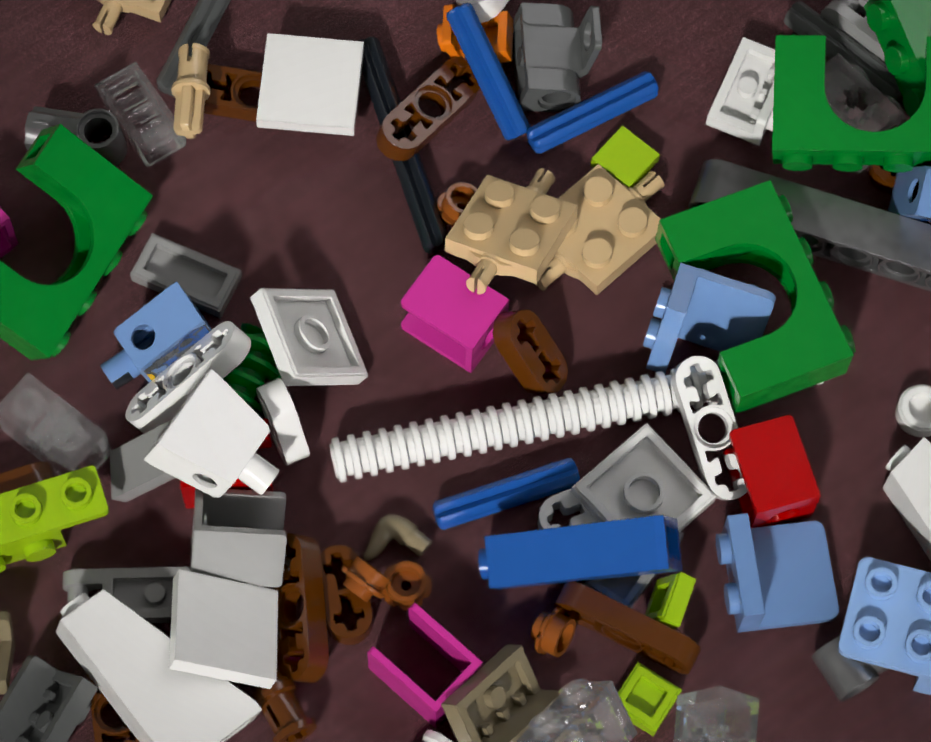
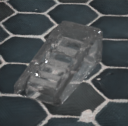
[94,62,187,167]

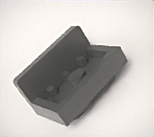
[0,655,98,742]

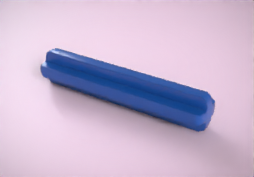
[446,3,530,140]
[526,71,659,154]
[433,458,580,530]

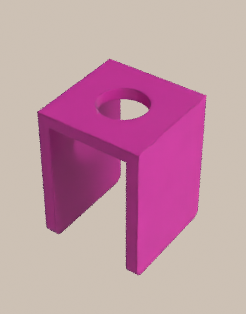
[401,255,509,373]
[367,603,483,728]

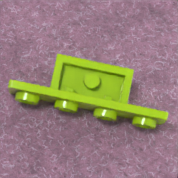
[0,465,109,573]

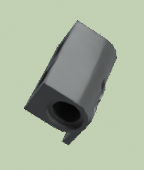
[512,2,602,112]

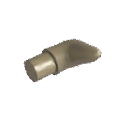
[363,514,433,561]

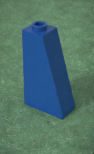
[478,515,683,589]

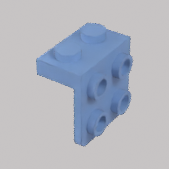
[643,263,776,374]
[716,513,839,633]

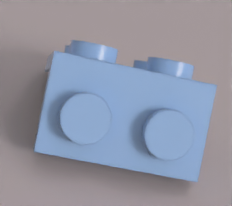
[838,557,931,695]

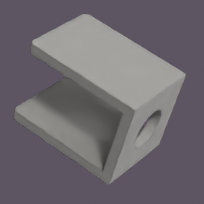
[190,488,287,587]

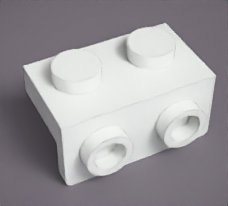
[706,37,775,146]

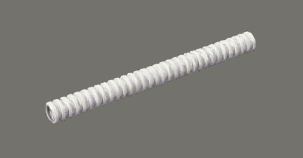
[329,360,824,483]

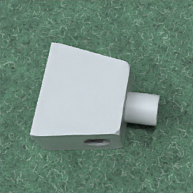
[143,369,279,498]

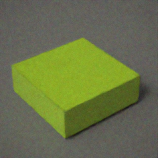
[591,125,660,188]
[645,572,696,629]
[609,662,682,737]

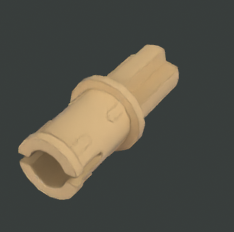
[171,43,211,139]

